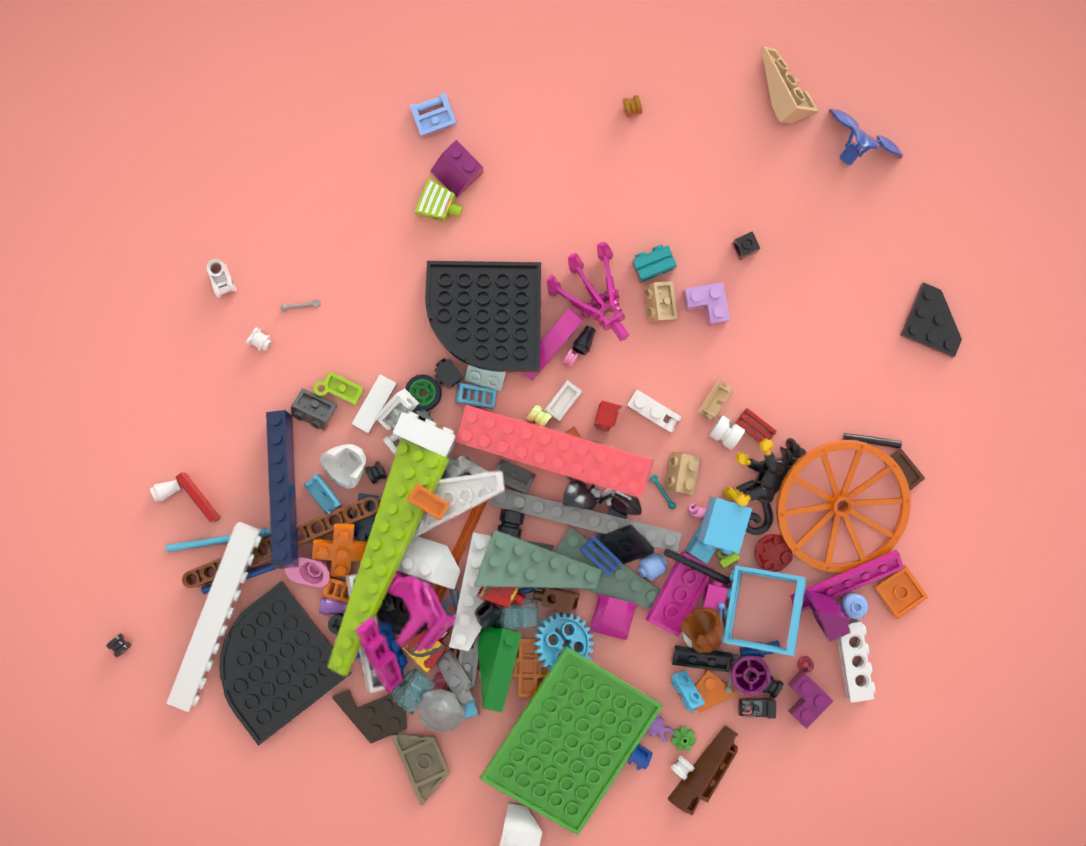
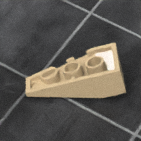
[761,46,818,124]

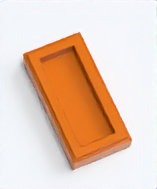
[406,483,451,521]

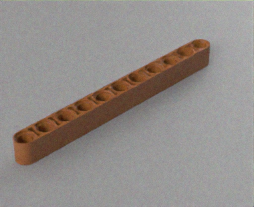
[182,497,380,588]

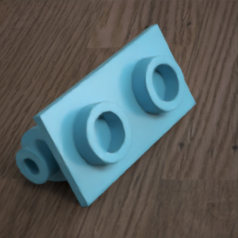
[671,670,705,713]

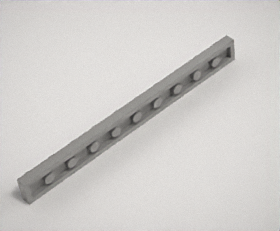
[490,489,682,552]

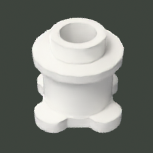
[246,327,272,352]

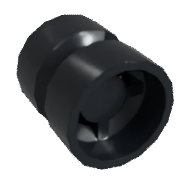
[497,509,525,539]

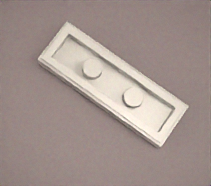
[352,374,397,433]

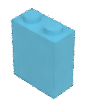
[697,496,752,555]

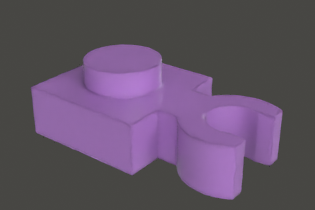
[646,715,674,742]

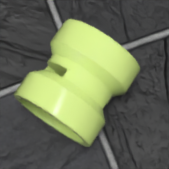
[526,405,552,427]

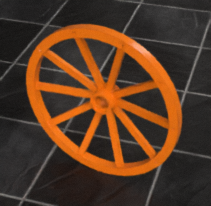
[776,440,911,573]

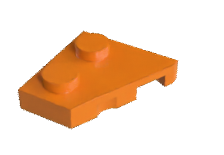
[695,670,737,712]

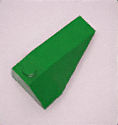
[477,627,522,713]

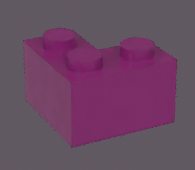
[788,670,833,729]

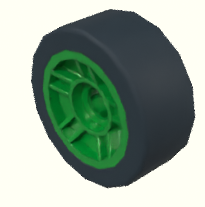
[405,374,442,411]

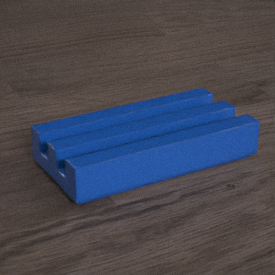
[580,536,622,576]

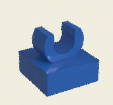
[628,744,653,770]

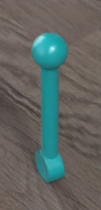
[650,475,676,510]

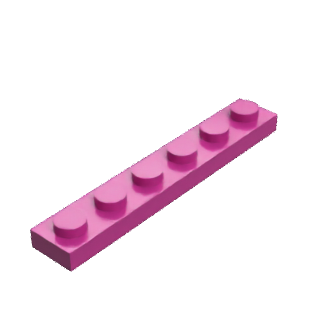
[789,550,904,612]

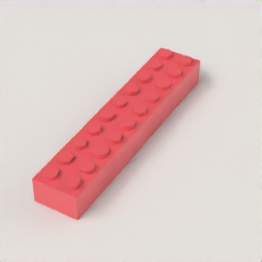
[456,405,654,498]

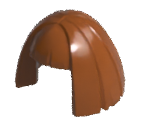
[680,608,724,653]

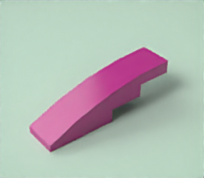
[522,308,584,381]
[355,617,403,693]

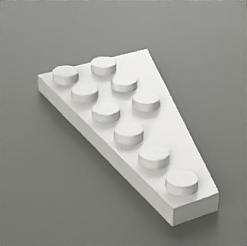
[412,471,504,539]
[449,532,491,651]

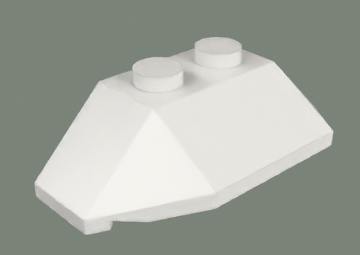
[397,536,461,590]
[499,802,542,846]

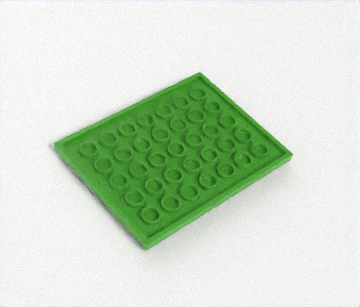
[480,646,663,835]

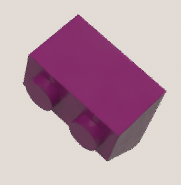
[430,139,484,198]
[805,590,851,642]

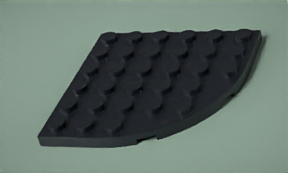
[425,261,541,372]
[219,581,352,746]

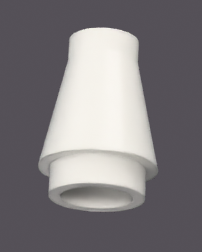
[150,480,181,502]

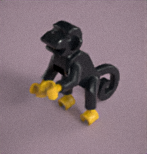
[722,438,807,535]

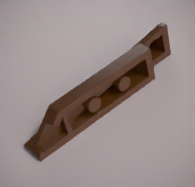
[668,726,738,815]

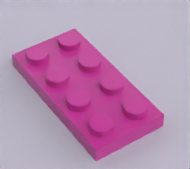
[645,551,714,637]

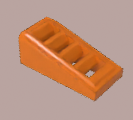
[322,577,349,603]

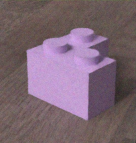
[683,282,730,326]

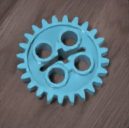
[532,612,595,672]

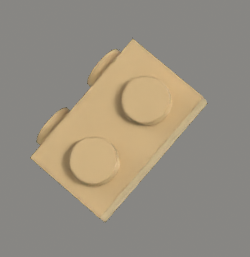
[665,452,700,495]

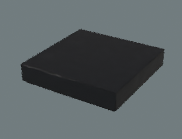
[600,524,655,564]

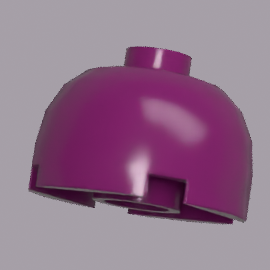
[731,655,771,695]

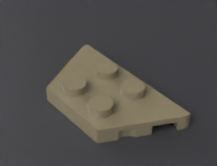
[392,734,450,805]

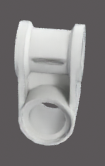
[206,259,237,298]

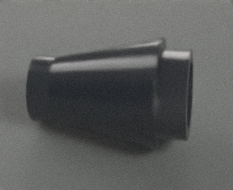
[572,326,596,355]

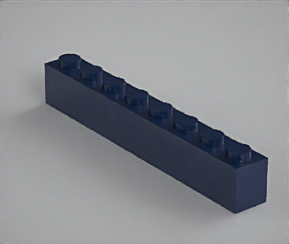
[266,410,299,569]

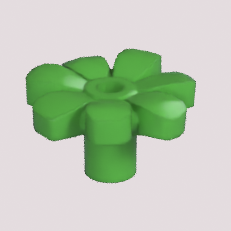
[671,726,696,751]

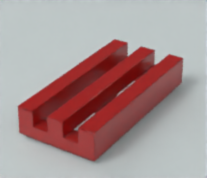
[735,408,777,443]

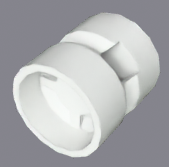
[709,415,745,450]

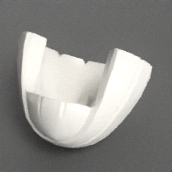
[320,444,366,489]

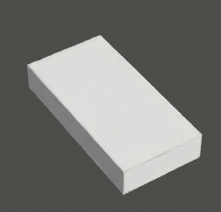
[544,380,582,422]

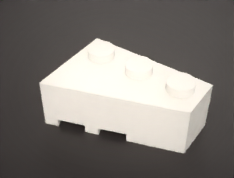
[393,411,457,459]

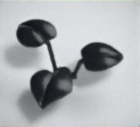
[563,441,642,515]

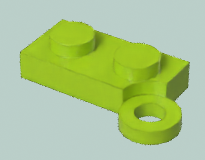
[313,371,365,405]

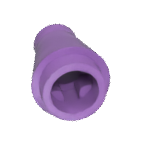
[319,597,348,616]

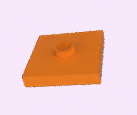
[873,565,928,619]

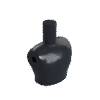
[474,601,503,630]

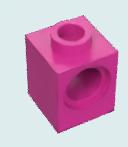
[701,581,728,611]

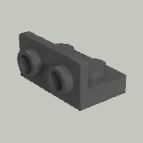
[291,388,337,430]

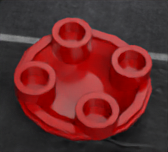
[754,534,793,572]

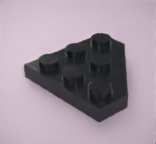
[900,283,962,358]

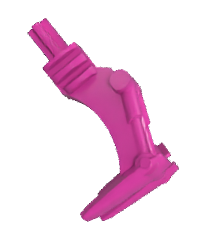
[546,242,630,342]
[387,571,457,652]

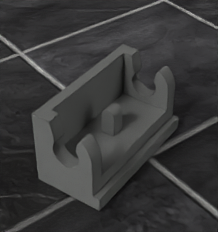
[495,459,536,494]

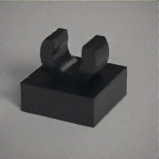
[377,592,396,614]

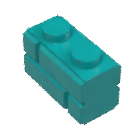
[632,244,677,283]

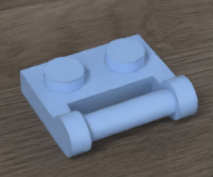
[410,92,457,137]

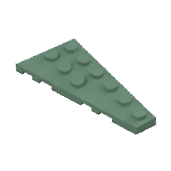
[554,527,660,609]
[474,530,602,589]

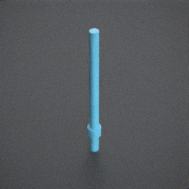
[166,528,271,552]

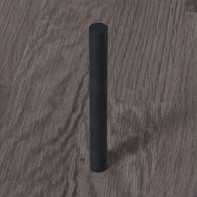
[664,548,730,585]

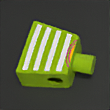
[414,178,463,222]

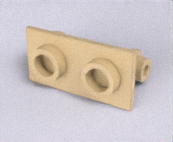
[698,379,733,421]

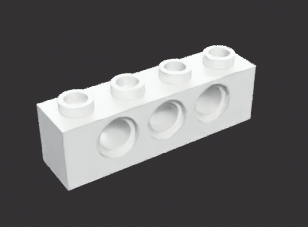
[837,620,876,703]

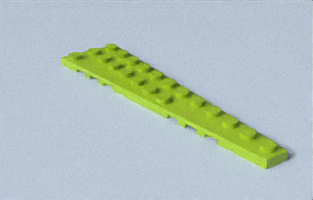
[328,438,450,676]

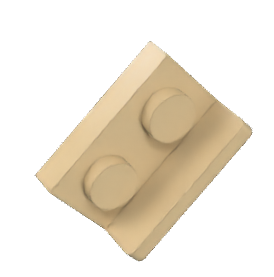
[644,281,678,323]

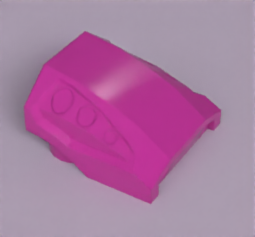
[590,593,637,640]

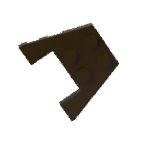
[332,670,407,743]

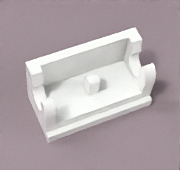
[374,388,419,430]

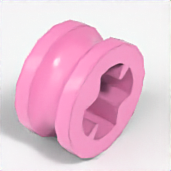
[562,349,579,368]

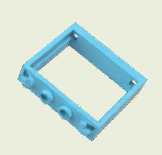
[723,565,807,656]

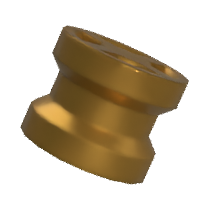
[623,95,642,118]

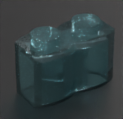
[499,598,540,630]
[391,668,435,715]

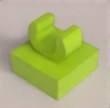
[717,551,740,570]

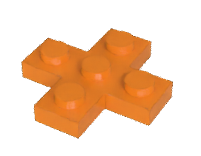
[312,523,368,577]
[511,638,548,697]

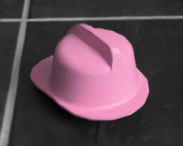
[285,557,330,588]

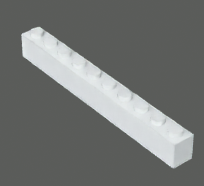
[166,522,262,712]

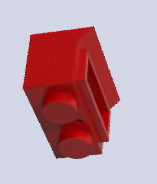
[594,401,622,432]

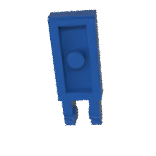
[378,621,408,673]

